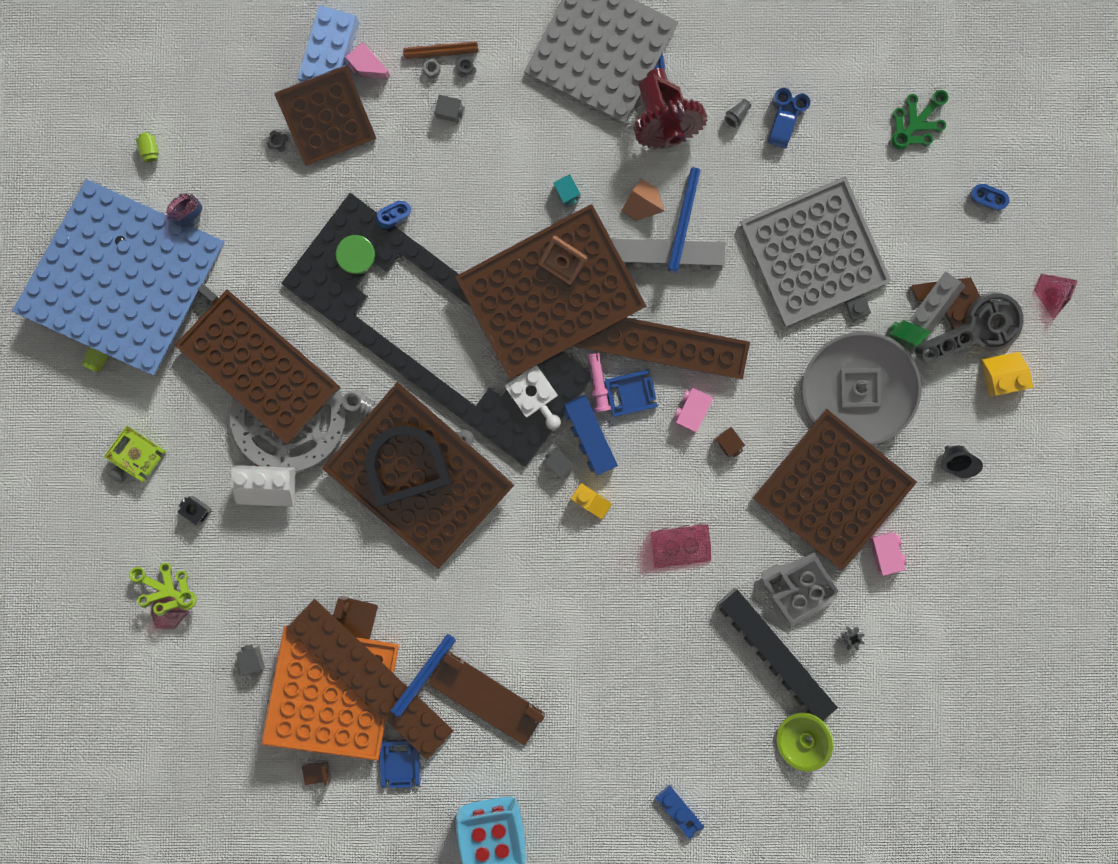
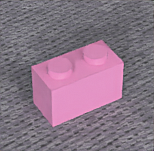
[673,388,713,433]
[869,532,906,576]

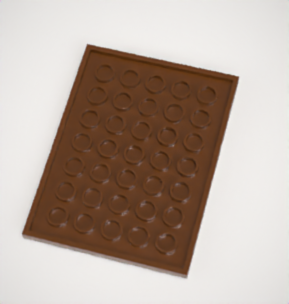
[455,204,647,379]
[322,382,515,569]

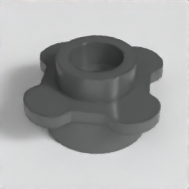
[455,56,477,78]
[267,130,289,152]

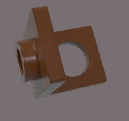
[302,761,331,786]

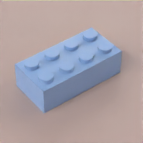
[298,5,359,82]

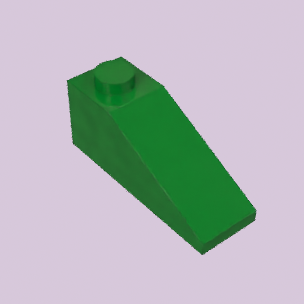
[886,320,931,350]

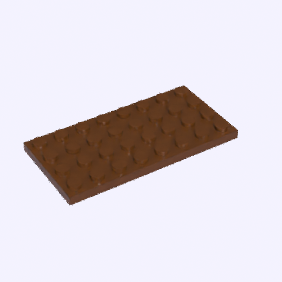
[174,289,341,445]

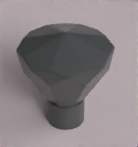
[106,466,124,483]

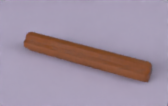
[403,41,479,59]

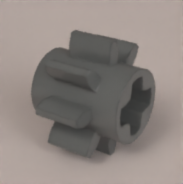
[841,627,865,650]

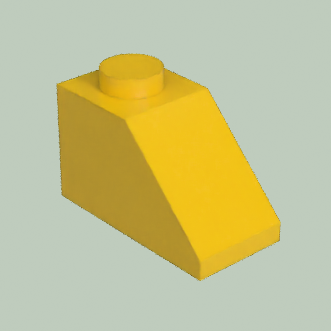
[570,483,612,519]

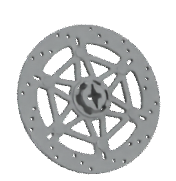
[230,366,346,472]

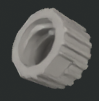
[423,59,441,78]

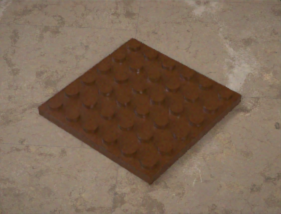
[752,409,917,571]

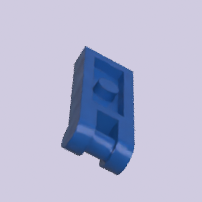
[655,784,705,840]

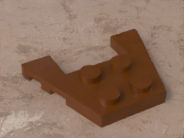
[910,277,982,349]

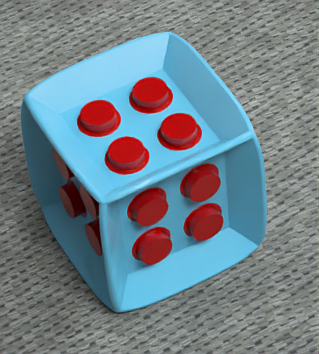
[456,797,527,864]

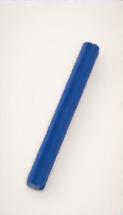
[391,634,456,717]

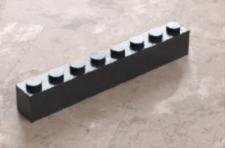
[718,588,838,721]

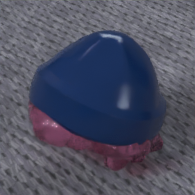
[166,193,202,226]

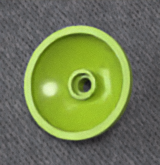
[777,713,834,772]

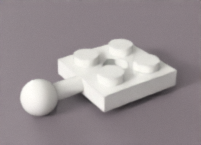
[505,365,561,430]

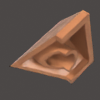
[621,179,665,221]

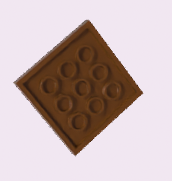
[274,64,377,166]

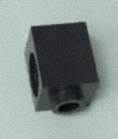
[178,496,212,525]

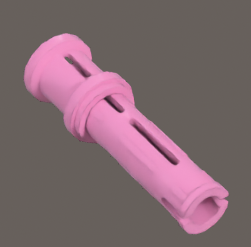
[587,353,611,412]

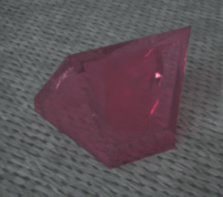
[1034,274,1078,320]
[150,590,189,629]

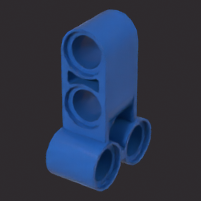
[767,88,811,149]

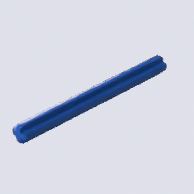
[668,167,701,273]

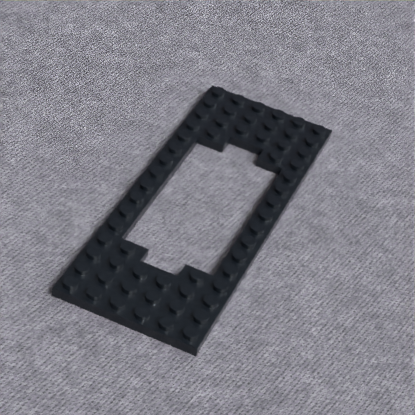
[281,193,591,467]

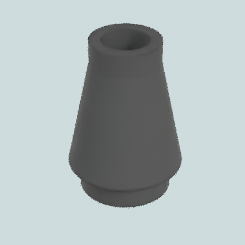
[724,99,751,127]

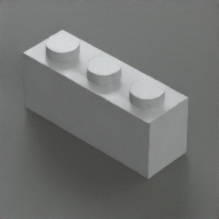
[910,271,965,334]

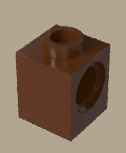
[714,427,745,457]

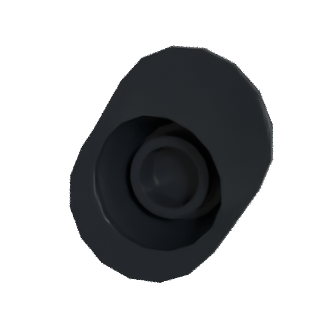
[941,445,983,478]

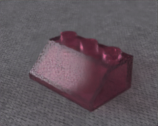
[649,523,711,569]

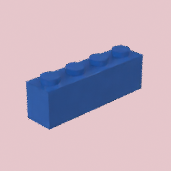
[563,394,618,476]

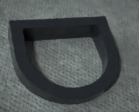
[365,426,454,507]

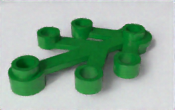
[891,90,949,150]

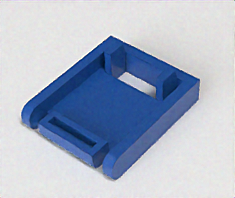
[605,370,658,417]
[380,739,421,788]

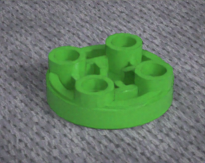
[336,235,375,274]

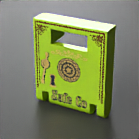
[103,426,166,483]

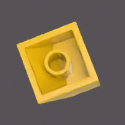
[981,352,1034,397]

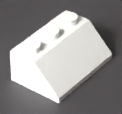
[231,466,295,507]

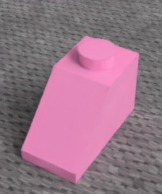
[346,42,390,78]

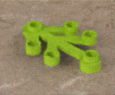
[129,562,197,616]

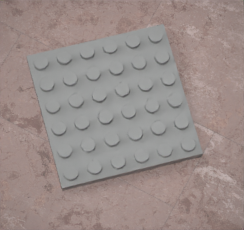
[524,0,678,125]
[740,176,891,327]

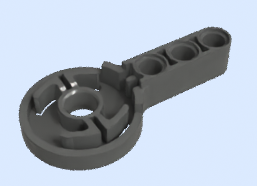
[915,292,1023,363]

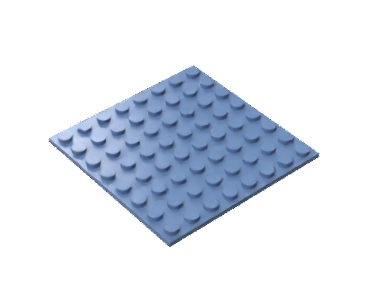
[12,179,225,376]

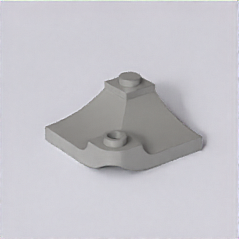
[761,553,838,626]

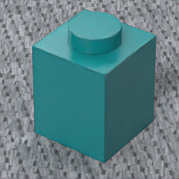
[553,174,581,207]

